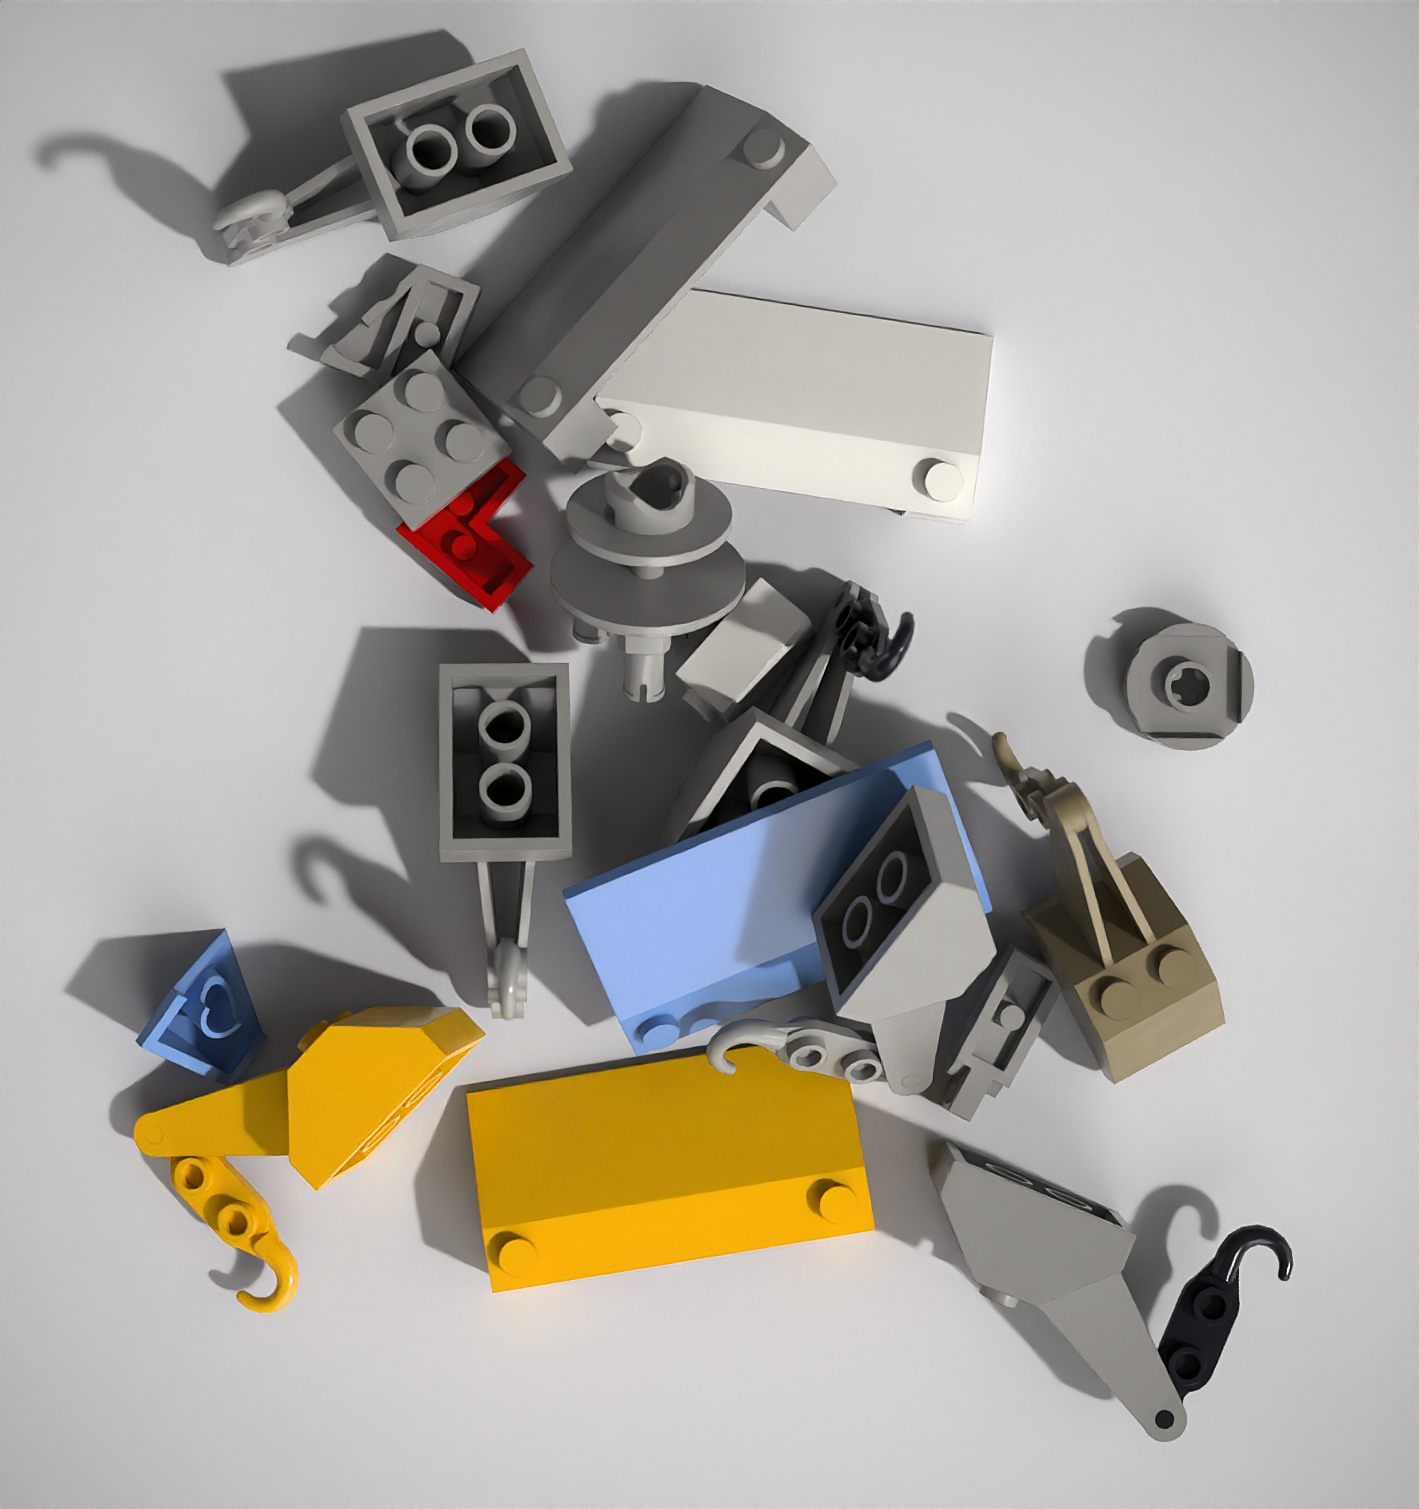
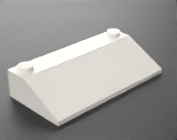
[587,289,994,526]

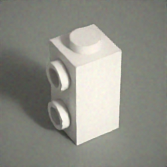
[675,577,817,724]

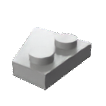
[319,264,482,388]

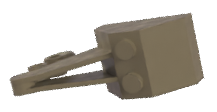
[992,732,1226,1085]

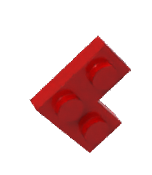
[395,457,535,614]

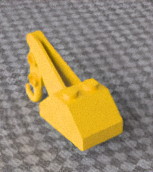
[133,1006,487,1314]

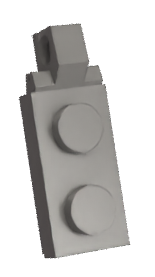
[939,944,1062,1122]

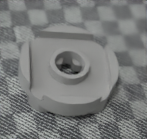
[1123,623,1254,751]

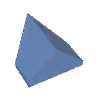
[135,928,268,1086]

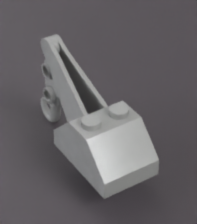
[211,48,574,267]
[439,663,573,1020]
[706,784,997,1096]

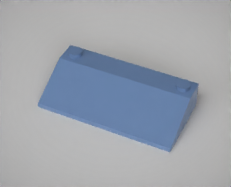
[562,740,993,1056]

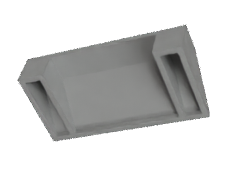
[452,85,838,475]

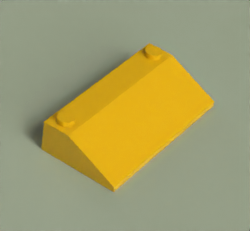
[466,1045,875,1293]

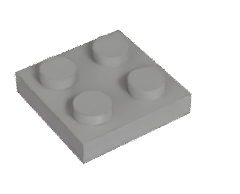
[330,349,513,532]

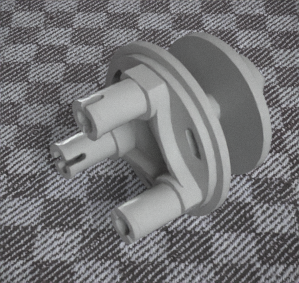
[550,456,746,703]

